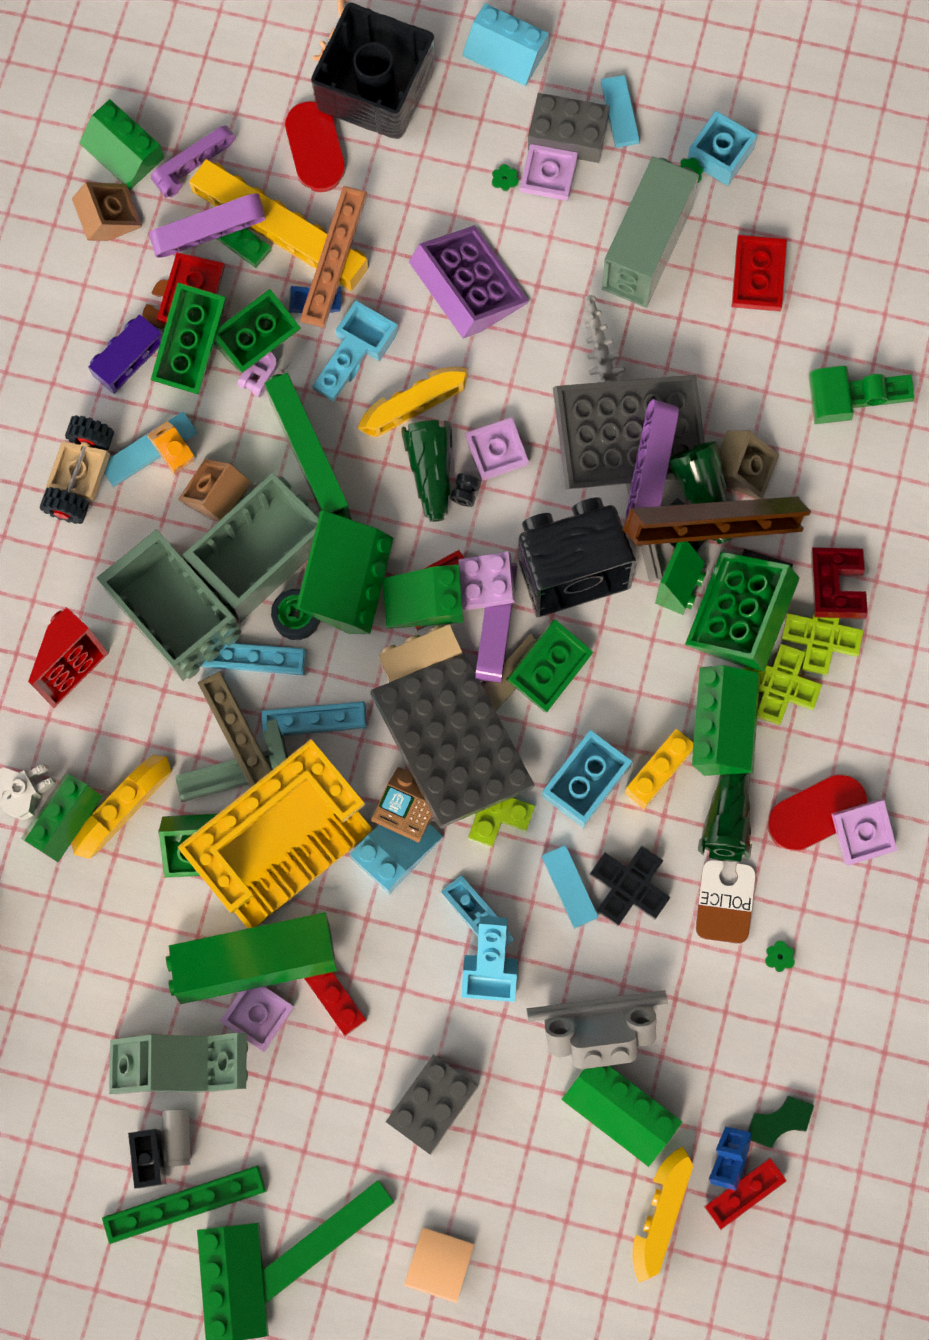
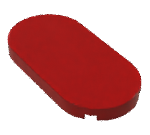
[285,101,345,192]
[767,775,867,851]

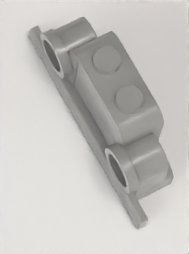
[526,990,668,1069]

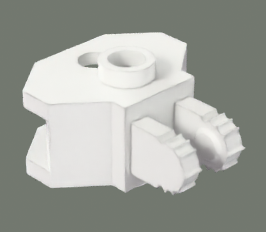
[0,764,56,821]

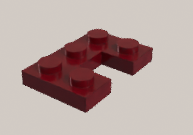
[811,547,868,619]

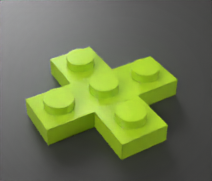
[781,611,864,676]
[744,644,822,726]
[468,798,535,847]

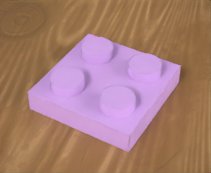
[520,144,578,201]
[465,417,529,481]
[459,551,515,610]
[832,799,897,866]
[220,987,295,1052]

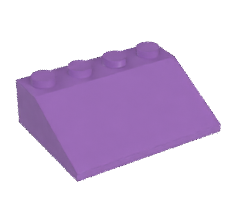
[409,225,529,339]

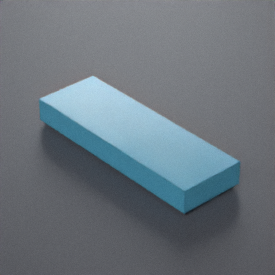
[601,75,639,148]
[541,845,598,929]

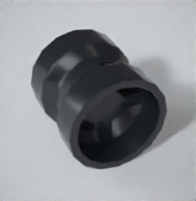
[450,473,481,507]

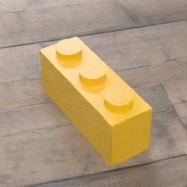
[624,729,694,810]

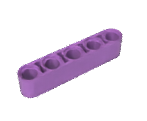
[149,194,266,258]
[626,399,679,519]
[475,563,517,683]

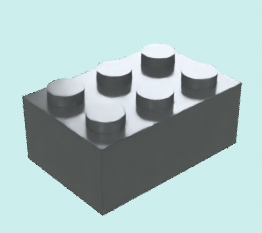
[528,93,610,163]
[386,1054,478,1155]

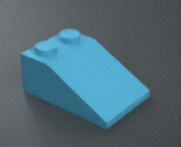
[349,825,443,895]

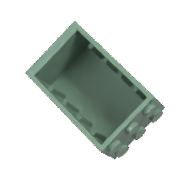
[601,156,699,308]
[182,472,320,622]
[97,529,242,681]

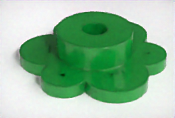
[679,157,704,183]
[492,164,518,191]
[765,941,795,972]

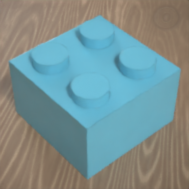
[687,111,757,186]

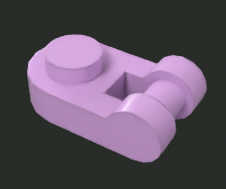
[237,352,277,397]

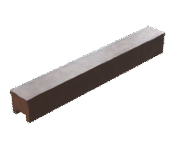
[623,496,811,546]

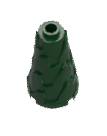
[401,420,452,522]
[669,441,732,544]
[698,773,752,862]

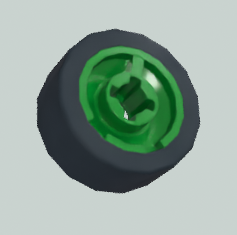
[271,589,320,640]

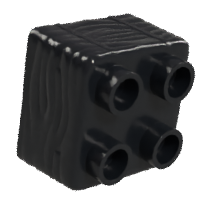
[311,3,435,139]
[518,497,636,617]

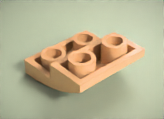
[404,1227,475,1303]

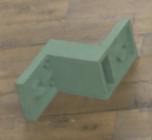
[109,1033,248,1094]

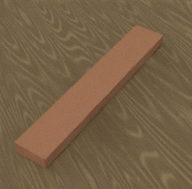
[300,186,367,328]

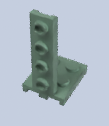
[175,719,289,802]

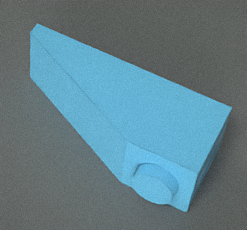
[441,875,514,946]

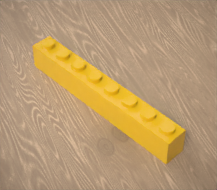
[189,159,368,291]

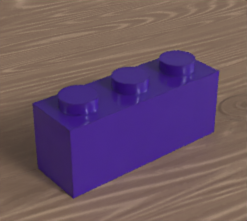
[88,314,162,394]

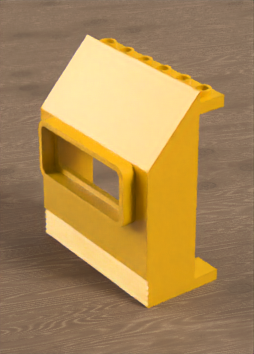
[178,739,373,929]

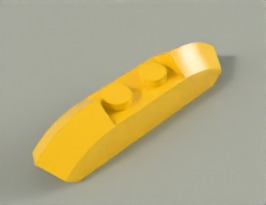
[357,367,469,437]
[71,755,172,859]
[633,1146,693,1283]

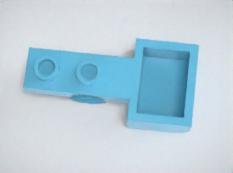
[312,300,398,402]
[462,916,518,1002]

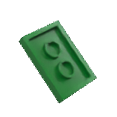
[506,619,594,712]

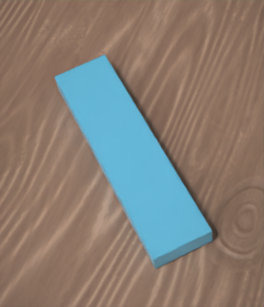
[104,411,198,487]
[202,643,306,676]
[262,701,367,736]

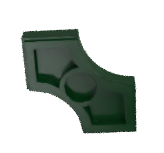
[747,1096,814,1148]

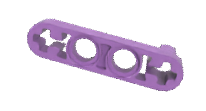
[151,125,236,198]

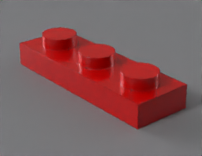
[304,972,367,1036]
[704,1158,787,1230]

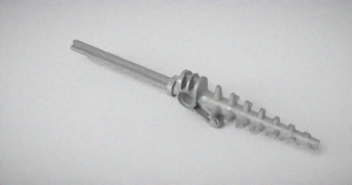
[583,295,663,582]

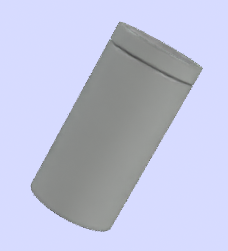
[162,1110,191,1167]

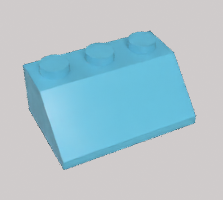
[462,3,549,86]

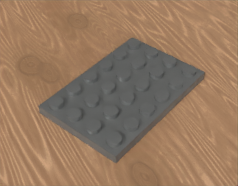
[553,375,705,490]
[370,652,535,829]

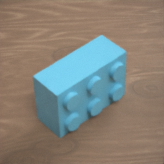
[542,730,632,829]

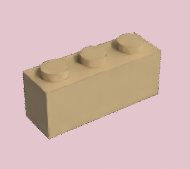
[378,624,462,682]

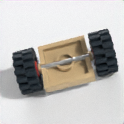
[39,415,115,524]

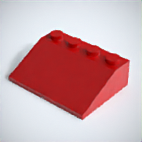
[28,607,108,708]

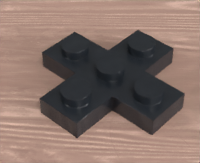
[590,846,671,926]

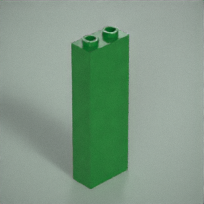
[264,373,352,520]
[166,912,337,1004]

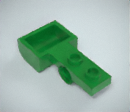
[808,366,915,424]

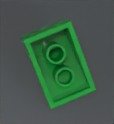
[655,542,706,615]
[383,565,463,629]

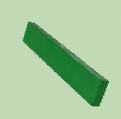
[102,1165,267,1244]
[263,1180,395,1303]

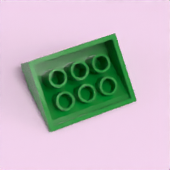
[296,511,394,634]
[685,552,800,671]

